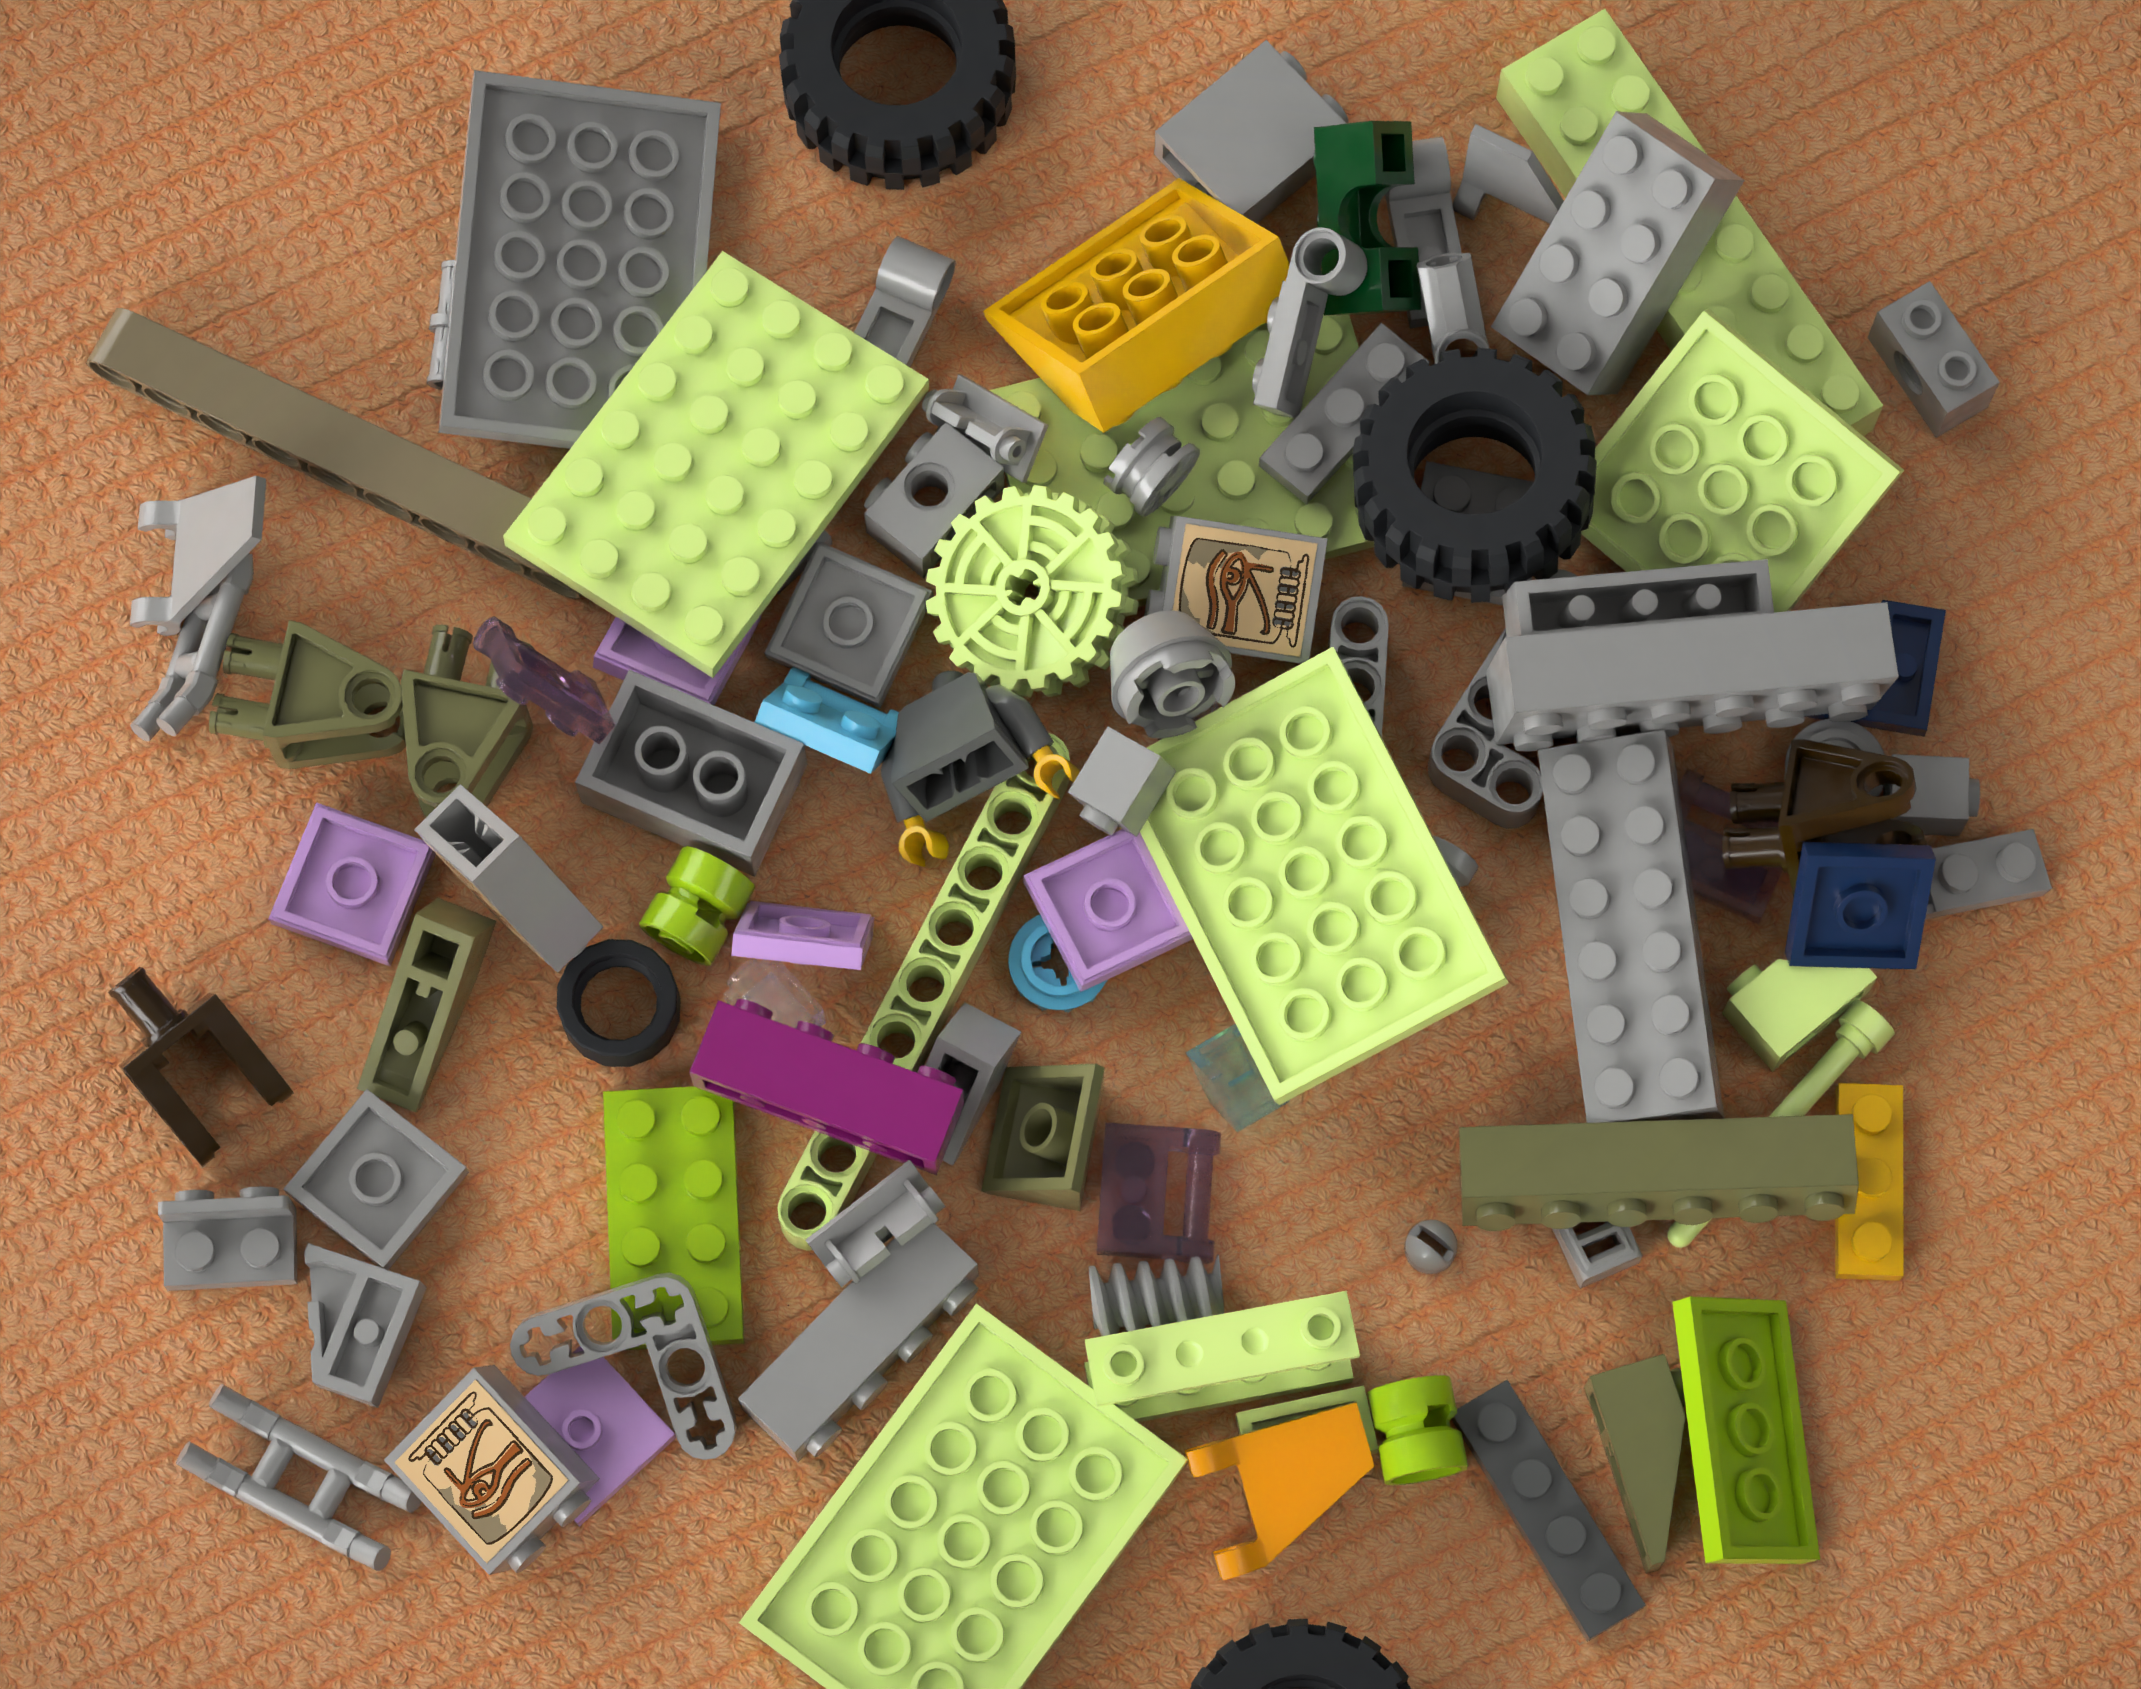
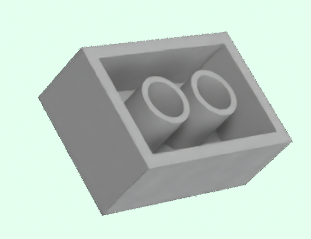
[575,669,808,877]

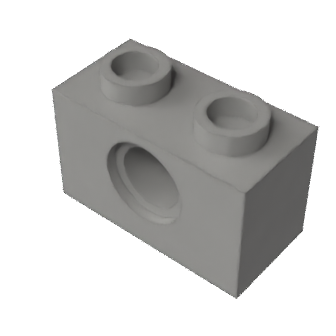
[1868,281,2000,438]
[864,422,1005,579]

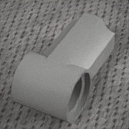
[1417,252,1490,364]

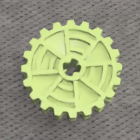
[926,485,1139,698]

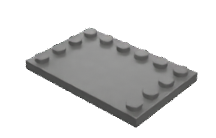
[438,70,721,449]

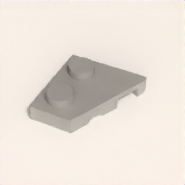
[304,1243,427,1408]

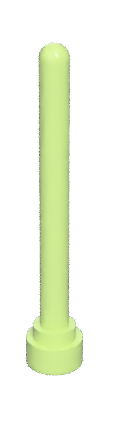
[1667,1000,1895,1248]

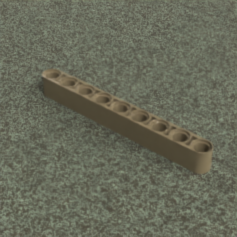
[86,308,581,599]

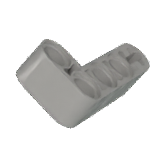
[1428,570,1576,829]

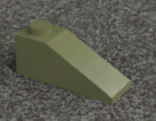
[357,898,496,1112]
[1584,1354,1686,1574]

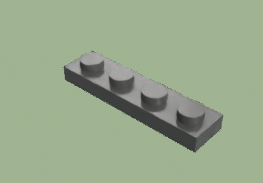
[1452,1380,1646,1642]

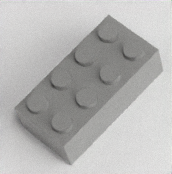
[1491,111,1745,395]

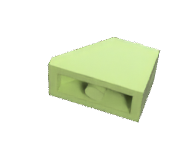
[1722,959,1877,1072]

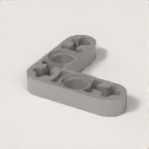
[510,1273,737,1460]

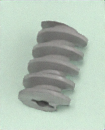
[1089,1254,1224,1336]

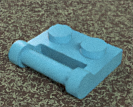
[755,667,899,774]

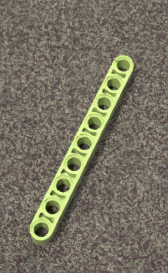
[777,733,1070,1251]

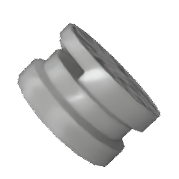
[1104,417,1200,517]

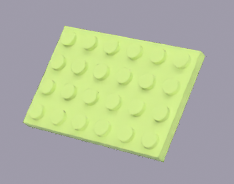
[503,251,929,678]
[989,314,1374,607]
[1140,647,1509,1105]
[739,1303,1189,1689]

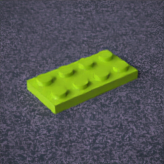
[603,1086,745,1350]
[1672,1296,1820,1564]

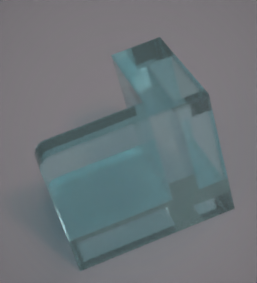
[1185,1023,1291,1132]

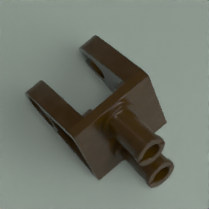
[1722,739,1927,898]
[108,967,294,1167]

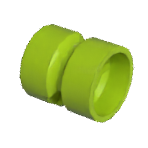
[639,846,755,966]
[1367,1375,1468,1485]

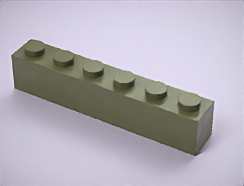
[1459,1114,1859,1231]

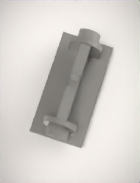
[922,374,1048,483]
[805,1160,946,1287]

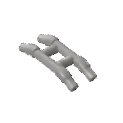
[130,553,254,741]
[176,1384,422,1571]

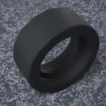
[556,939,681,1067]

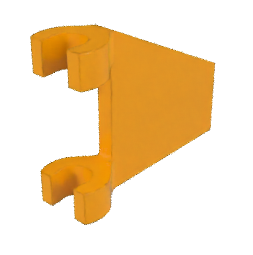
[1184,1402,1375,1580]

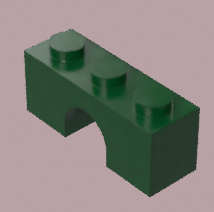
[1313,121,1421,315]

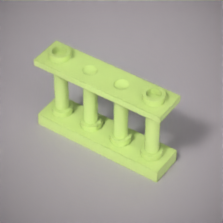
[1084,1291,1360,1422]

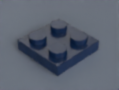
[1785,842,1936,969]

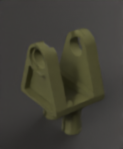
[209,620,406,769]
[401,625,535,818]

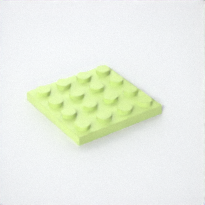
[1581,310,1905,612]

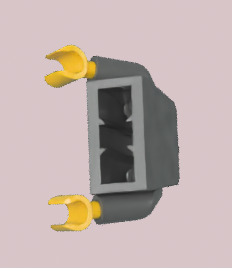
[881,671,1080,867]

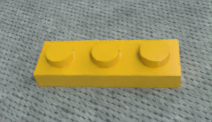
[1835,1083,1904,1281]

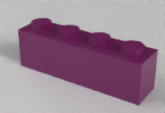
[689,999,964,1175]

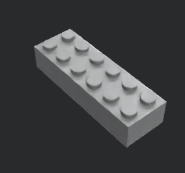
[1486,602,1898,751]
[1538,730,1724,1123]

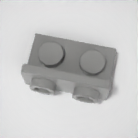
[158,1186,298,1291]

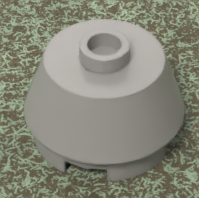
[1110,610,1235,738]

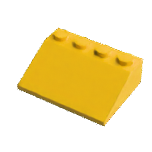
[983,178,1290,433]

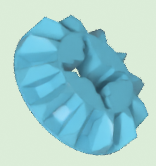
[1008,914,1108,1013]

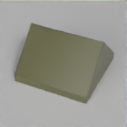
[981,1064,1105,1211]

